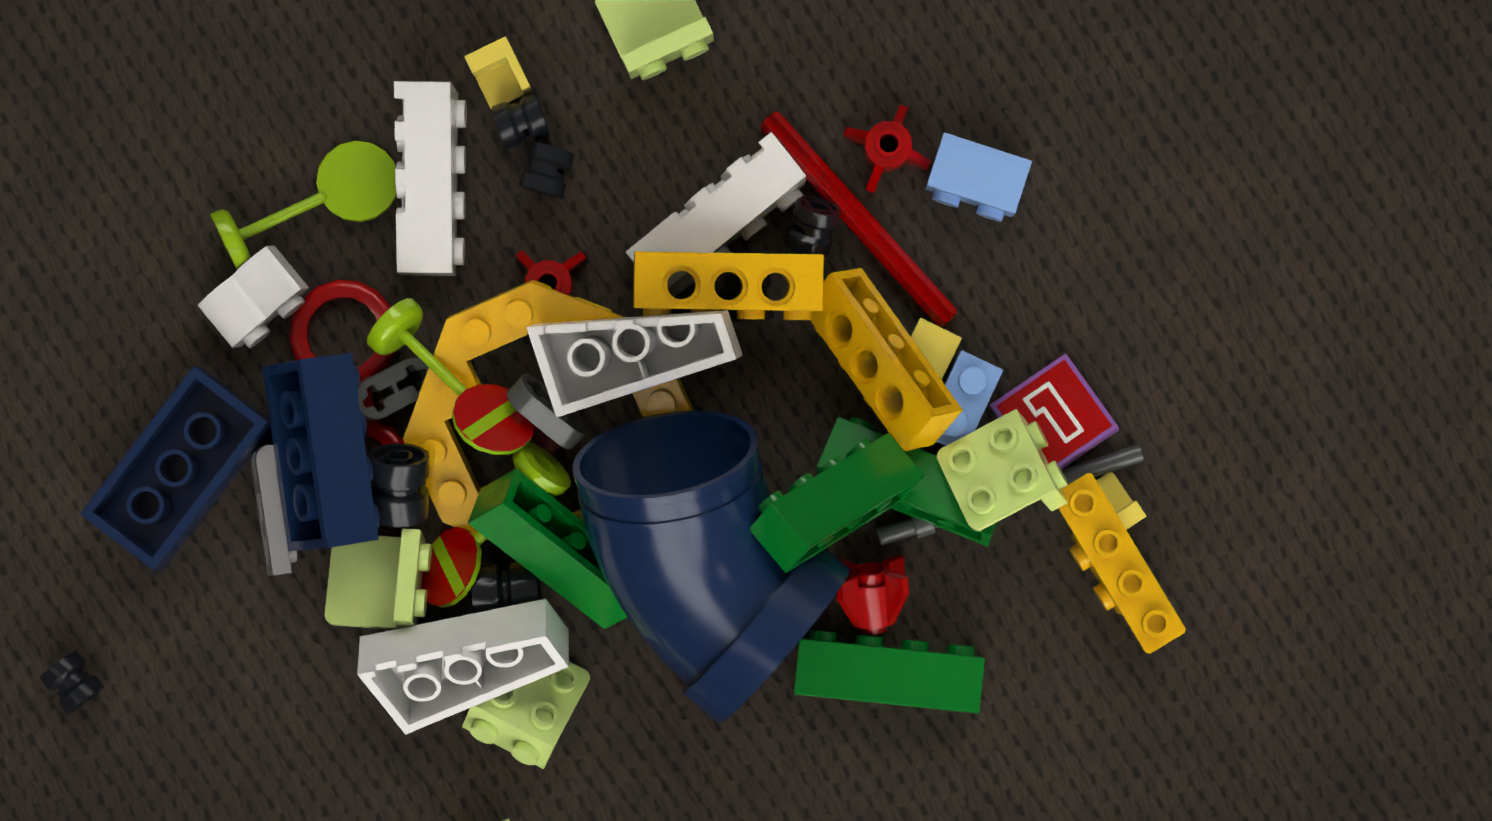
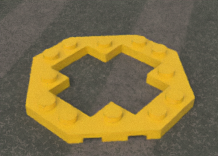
[403,280,694,540]

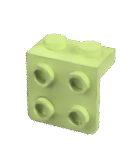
[595,0,714,80]
[937,409,1068,531]
[325,528,432,630]
[462,661,590,769]

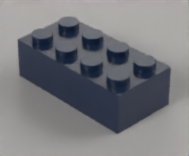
[262,353,380,551]
[80,366,271,571]

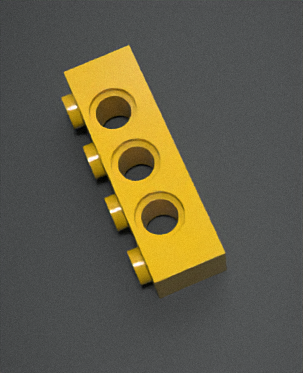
[633,251,824,320]
[810,268,963,452]

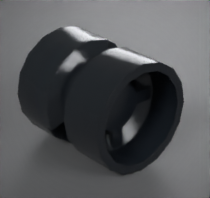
[369,443,429,527]
[471,561,542,613]

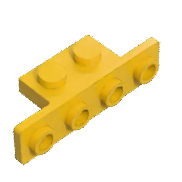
[1058,473,1186,654]

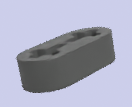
[357,357,429,421]
[506,374,589,449]

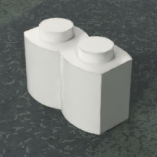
[198,245,309,348]

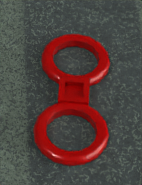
[289,280,404,445]

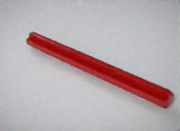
[761,111,957,327]

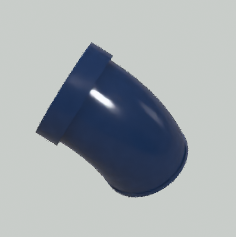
[573,411,850,723]

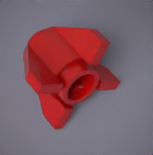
[843,104,931,194]
[516,250,587,296]
[836,555,909,635]

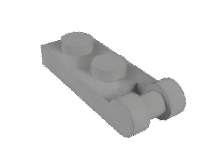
[250,445,297,576]

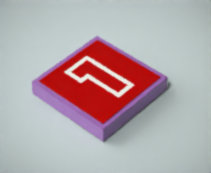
[990,354,1119,469]

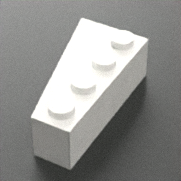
[394,81,467,276]
[626,132,806,298]
[526,310,743,418]
[357,599,569,735]

